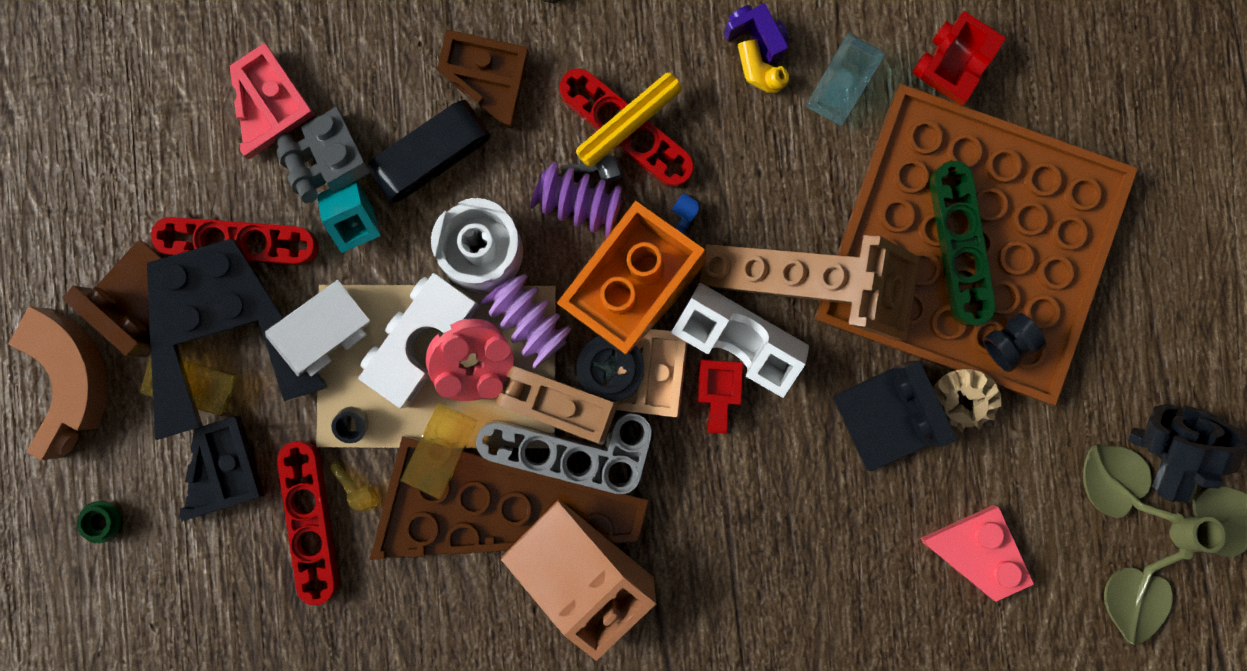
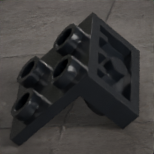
[833,361,957,472]

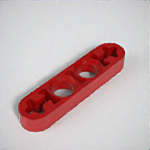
[559,68,693,188]
[150,217,319,266]
[277,440,339,606]

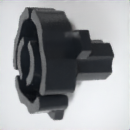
[1128,404,1247,504]

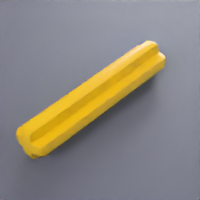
[576,72,682,168]

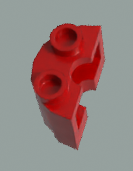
[911,11,1006,106]

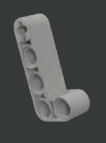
[476,412,652,494]

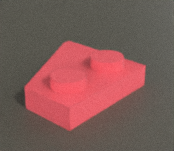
[230,42,316,159]
[921,505,1034,602]

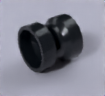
[982,313,1047,372]

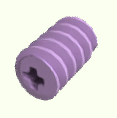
[480,273,571,369]

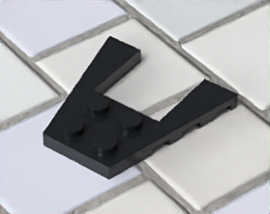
[147,239,327,440]

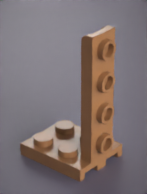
[699,235,920,341]

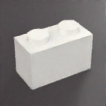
[265,280,370,377]

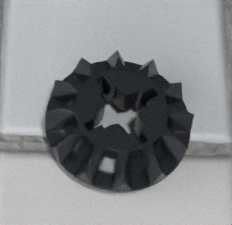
[577,336,644,402]

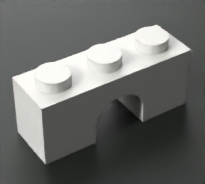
[358,273,481,409]
[671,283,809,398]

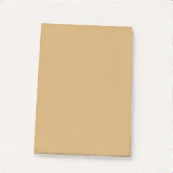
[316,285,556,448]

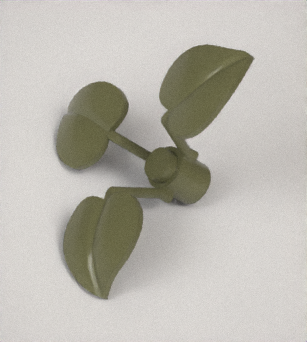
[1083,444,1247,645]

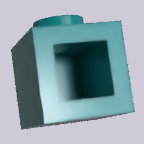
[317,181,380,253]

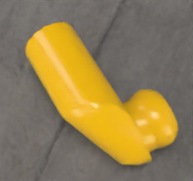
[738,39,789,93]

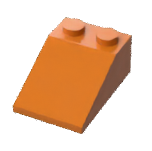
[557,200,706,355]

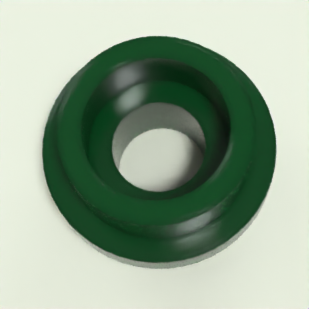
[77,500,123,543]

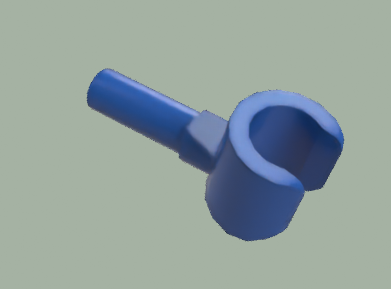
[671,193,699,234]

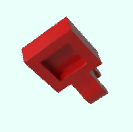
[697,360,743,434]

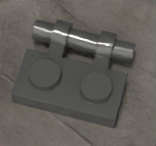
[276,106,371,203]

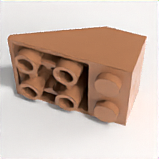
[501,499,656,661]

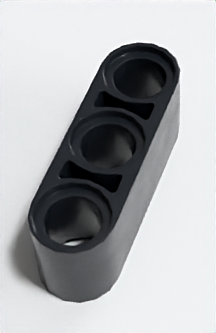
[368,100,491,203]

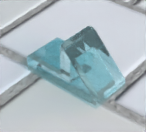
[806,31,886,126]

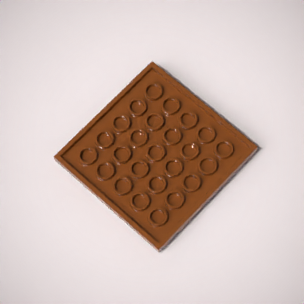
[814,83,1138,406]

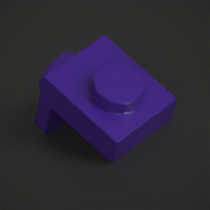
[724,3,789,65]

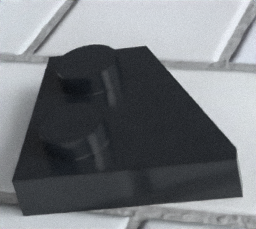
[179,416,265,522]

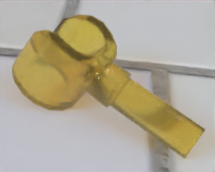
[329,461,379,511]

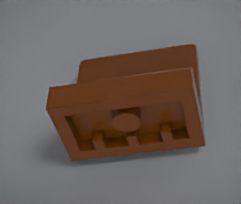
[62,241,162,357]

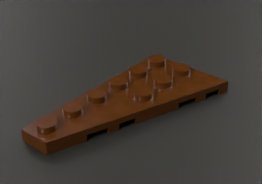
[369,435,648,560]

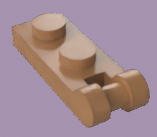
[495,366,618,445]

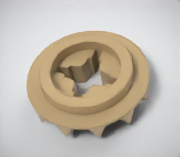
[933,369,1001,432]

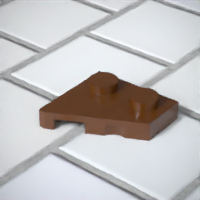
[437,29,529,129]

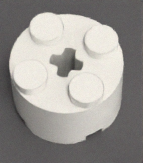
[431,198,523,293]

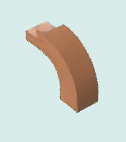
[8,306,108,461]

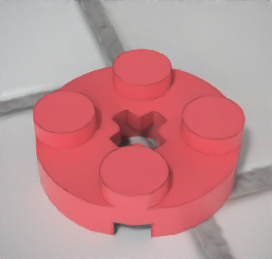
[426,319,514,401]

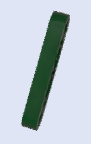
[930,161,995,326]

